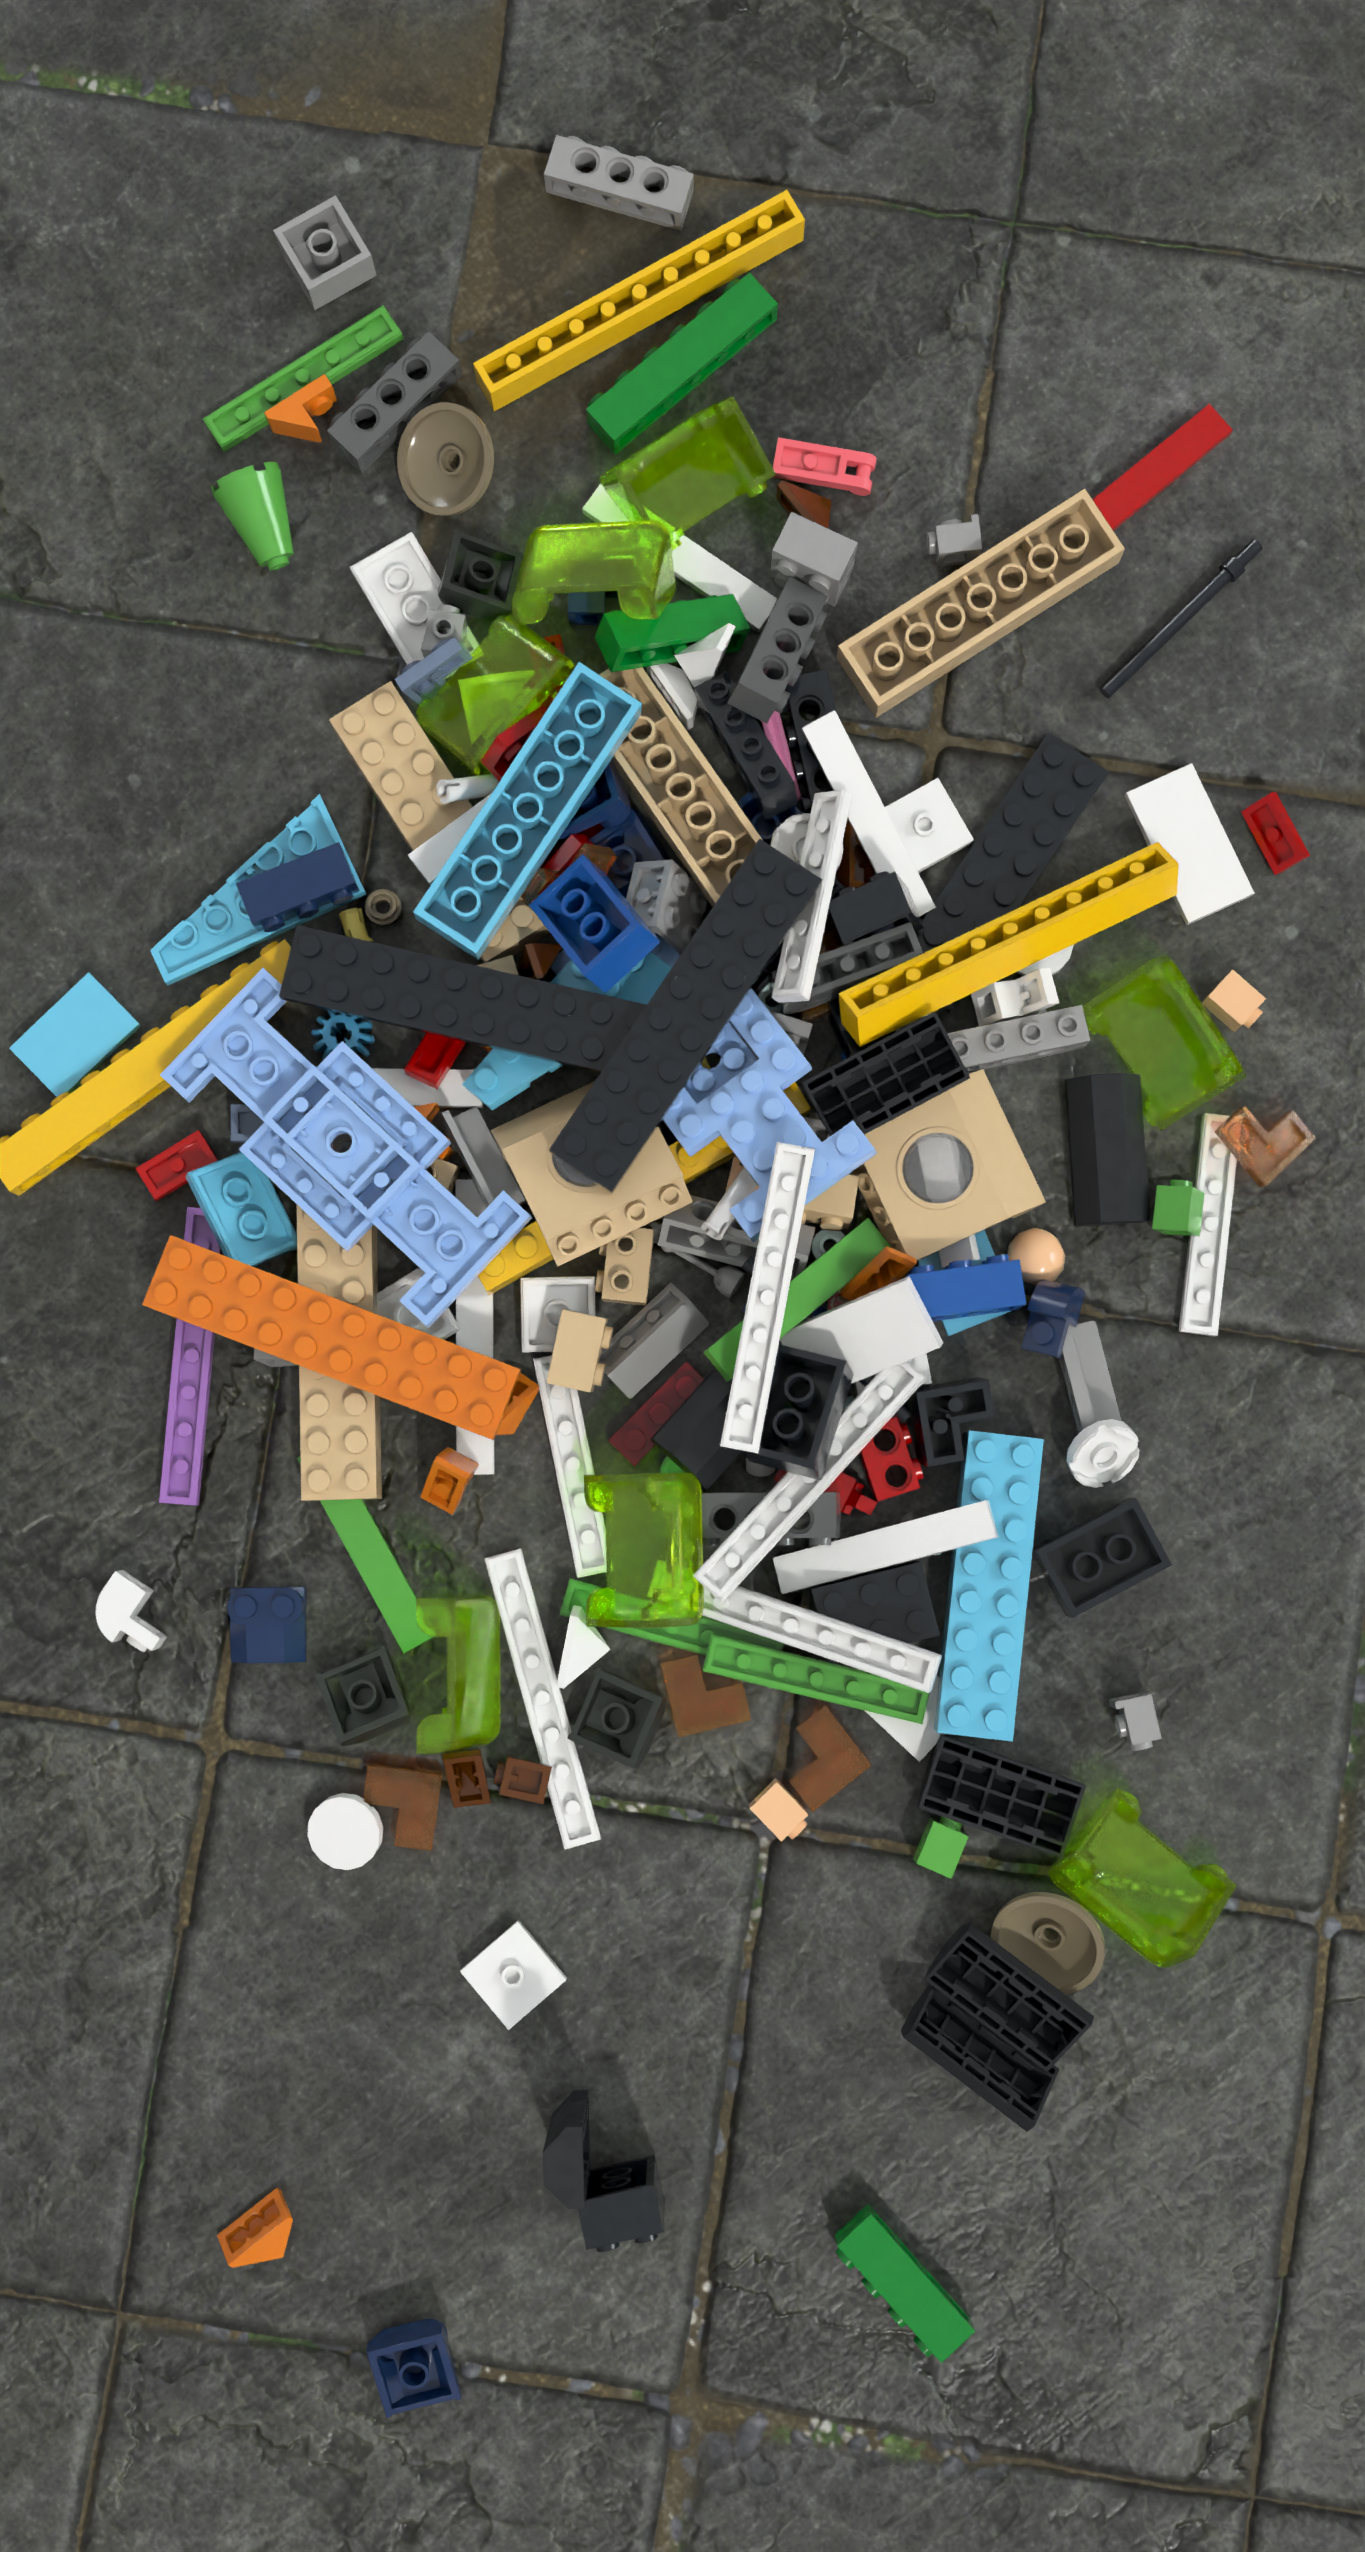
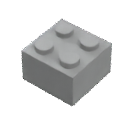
[273,195,377,310]
[770,512,858,607]

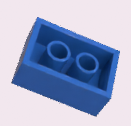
[529,854,660,993]
[904,1254,1026,1321]

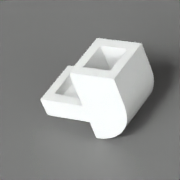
[971,967,1059,1027]
[96,1570,167,1652]

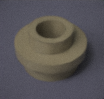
[365,889,402,926]

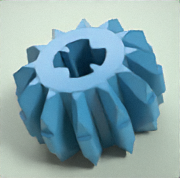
[311,1010,375,1060]

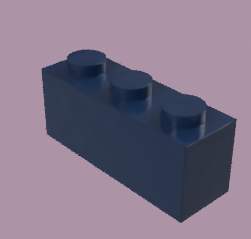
[236,842,360,932]

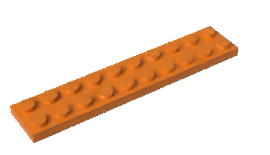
[142,1235,521,1440]

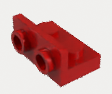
[480,705,547,782]

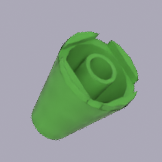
[210,462,294,571]

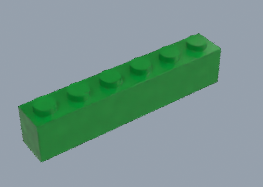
[586,272,778,455]

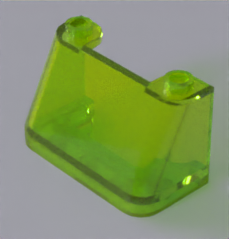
[598,395,776,555]
[512,520,676,625]
[416,614,575,776]
[1083,955,1247,1131]
[584,1473,704,1628]
[416,1594,500,1754]
[1049,1787,1237,1968]

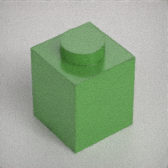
[1152,1180,1205,1237]
[913,1816,969,1879]

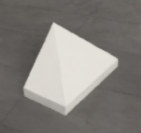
[674,623,736,688]
[647,663,698,731]
[556,1605,611,1689]

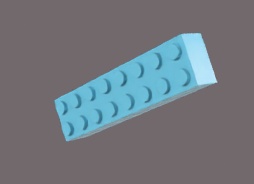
[413,662,642,960]
[934,1430,1044,1742]

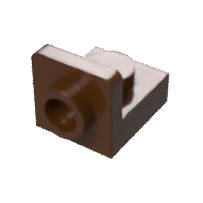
[493,1754,552,1804]

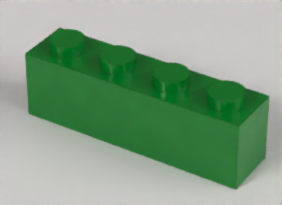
[594,594,750,673]
[835,2204,975,2363]

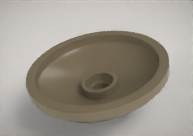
[397,402,494,516]
[991,1892,1105,1995]

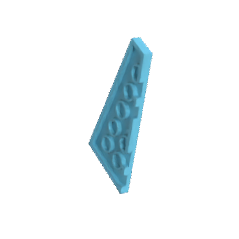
[150,794,367,985]
[462,951,672,1110]

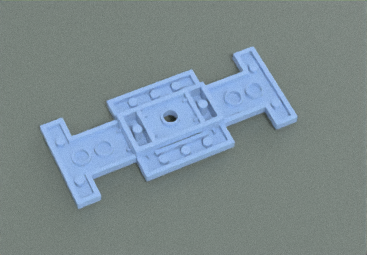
[551,933,877,1242]
[160,968,532,1328]

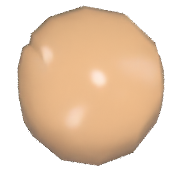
[1007,1228,1065,1286]

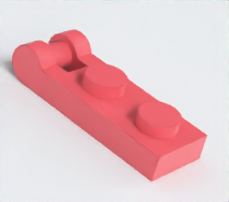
[772,437,877,496]

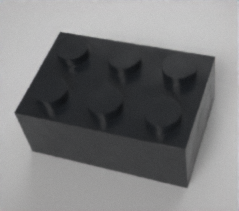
[741,1344,854,1480]
[1032,1498,1172,1618]
[810,1561,940,1663]
[578,2155,665,2252]

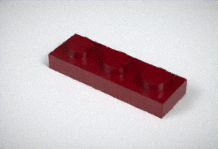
[608,1361,704,1467]

